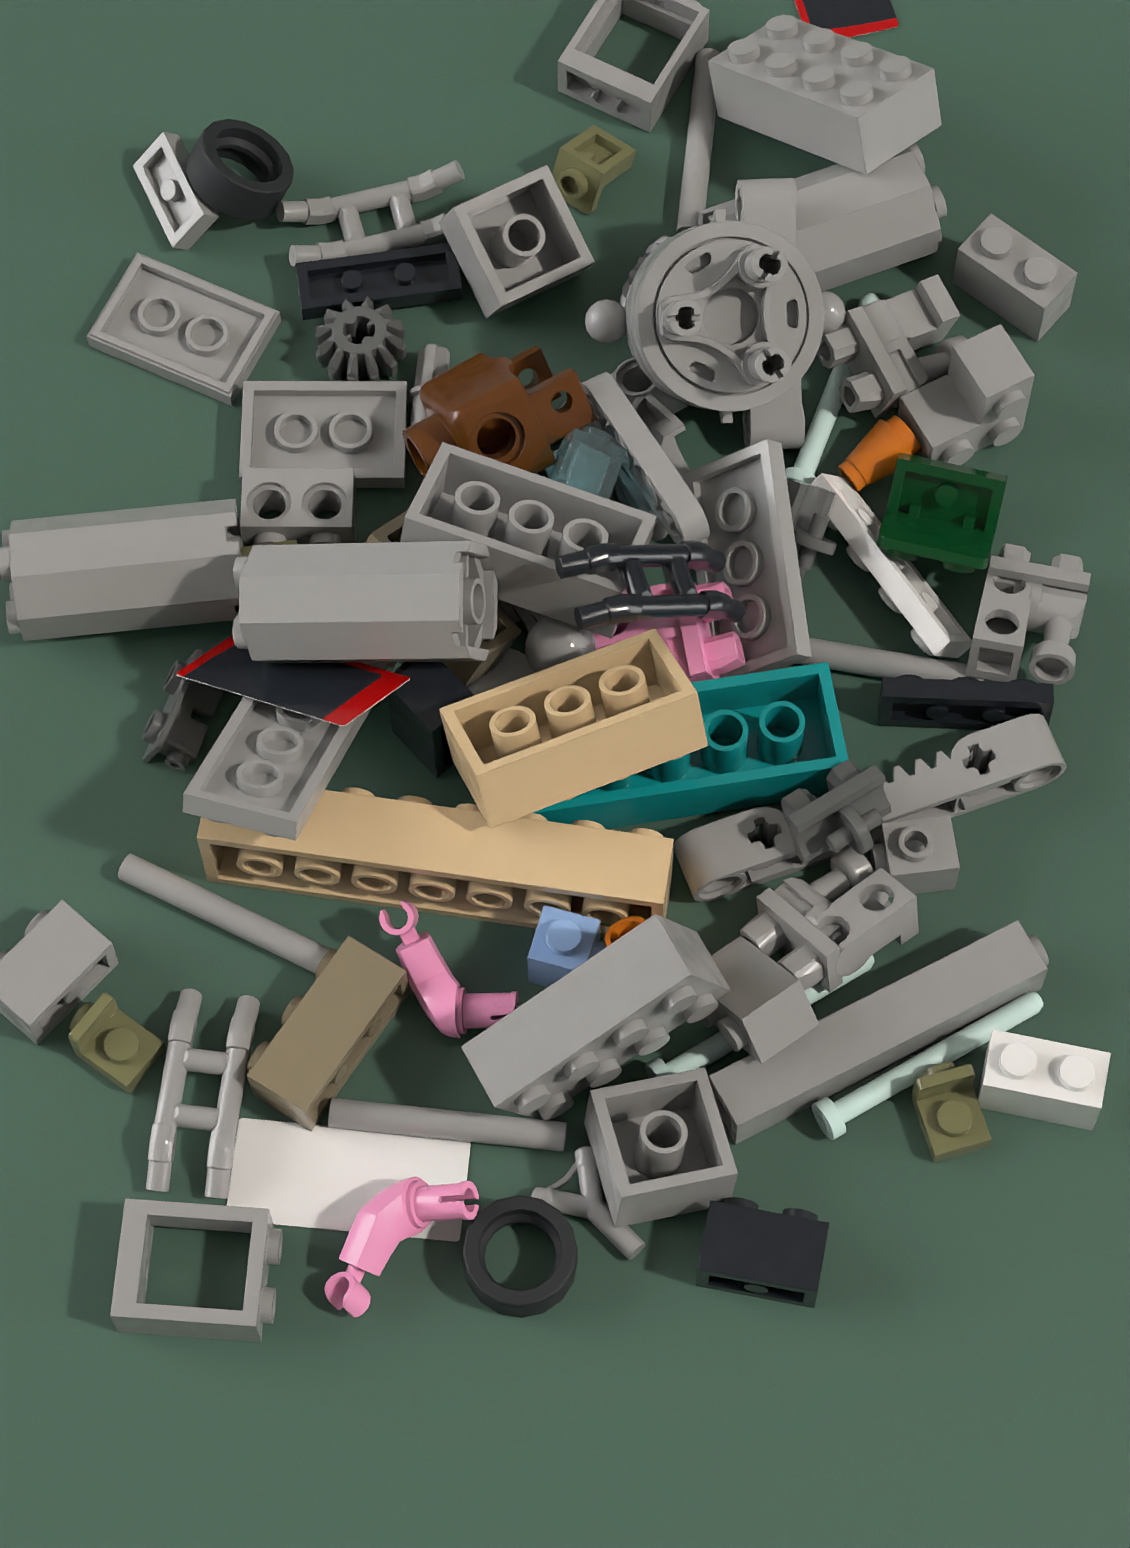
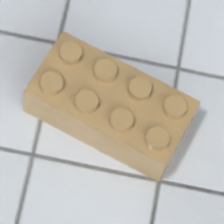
[439,628,708,828]

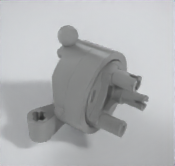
[585,178,846,450]

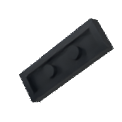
[295,243,463,320]
[878,674,1054,730]

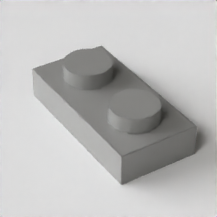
[133,132,219,250]

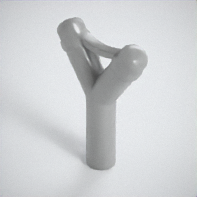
[531,1146,646,1260]

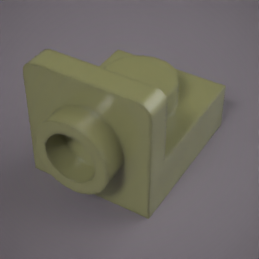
[552,125,637,215]
[68,992,166,1094]
[911,1062,992,1163]

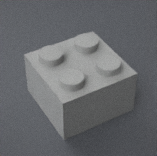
[439,165,595,319]
[584,1068,738,1228]

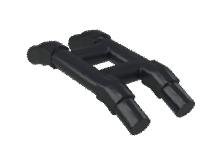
[555,540,745,630]

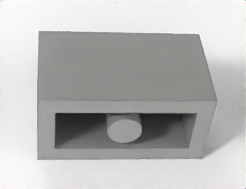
[952,213,1077,342]
[0,900,119,1045]
[699,936,819,1063]

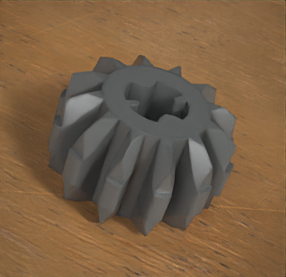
[315,296,407,381]

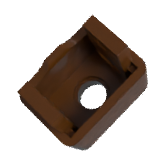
[402,345,596,478]

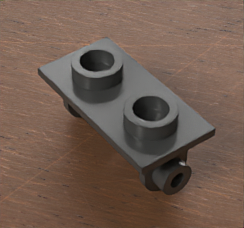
[142,648,224,771]

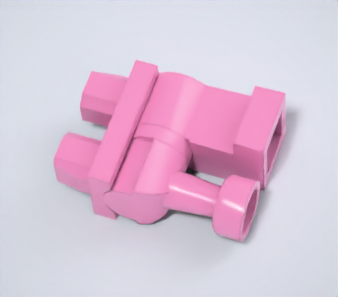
[593,581,745,682]

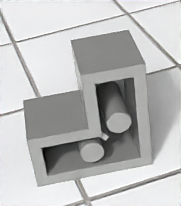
[897,324,1035,465]

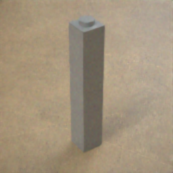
[709,920,1049,1145]

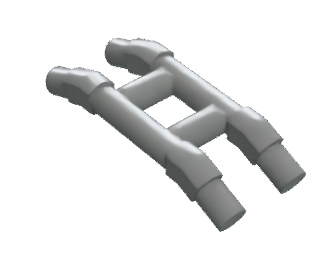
[276,160,465,266]
[146,989,260,1199]

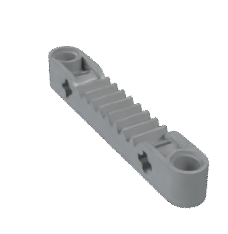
[673,714,1067,902]

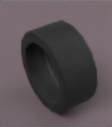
[186,119,294,221]
[463,1195,578,1318]

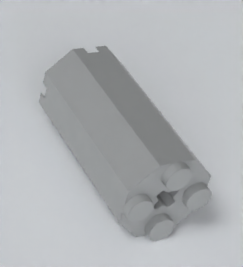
[698,143,947,291]
[0,499,243,641]
[232,541,498,663]

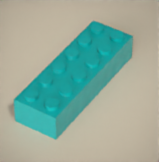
[533,662,849,829]

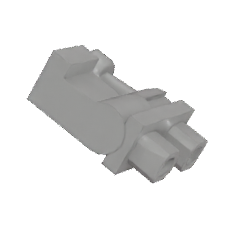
[817,274,967,419]
[965,543,1091,685]
[740,846,919,993]

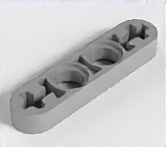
[581,372,710,544]

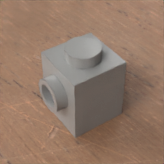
[870,815,960,898]

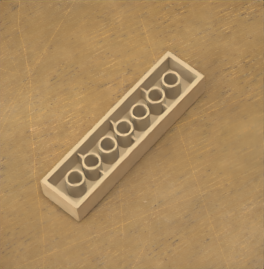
[197,787,674,938]

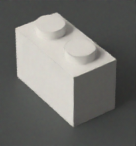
[978,1029,1111,1131]

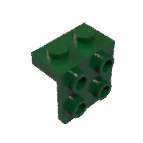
[876,452,1008,573]

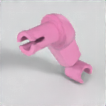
[379,900,520,1038]
[324,1176,479,1317]

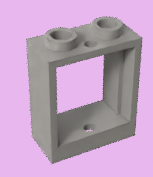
[557,0,710,133]
[110,1199,283,1342]

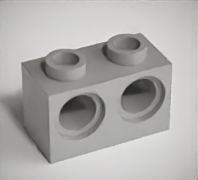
[240,467,357,547]

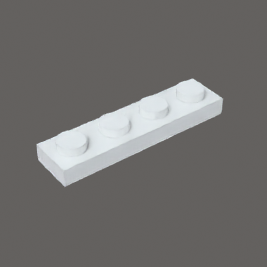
[811,473,972,658]

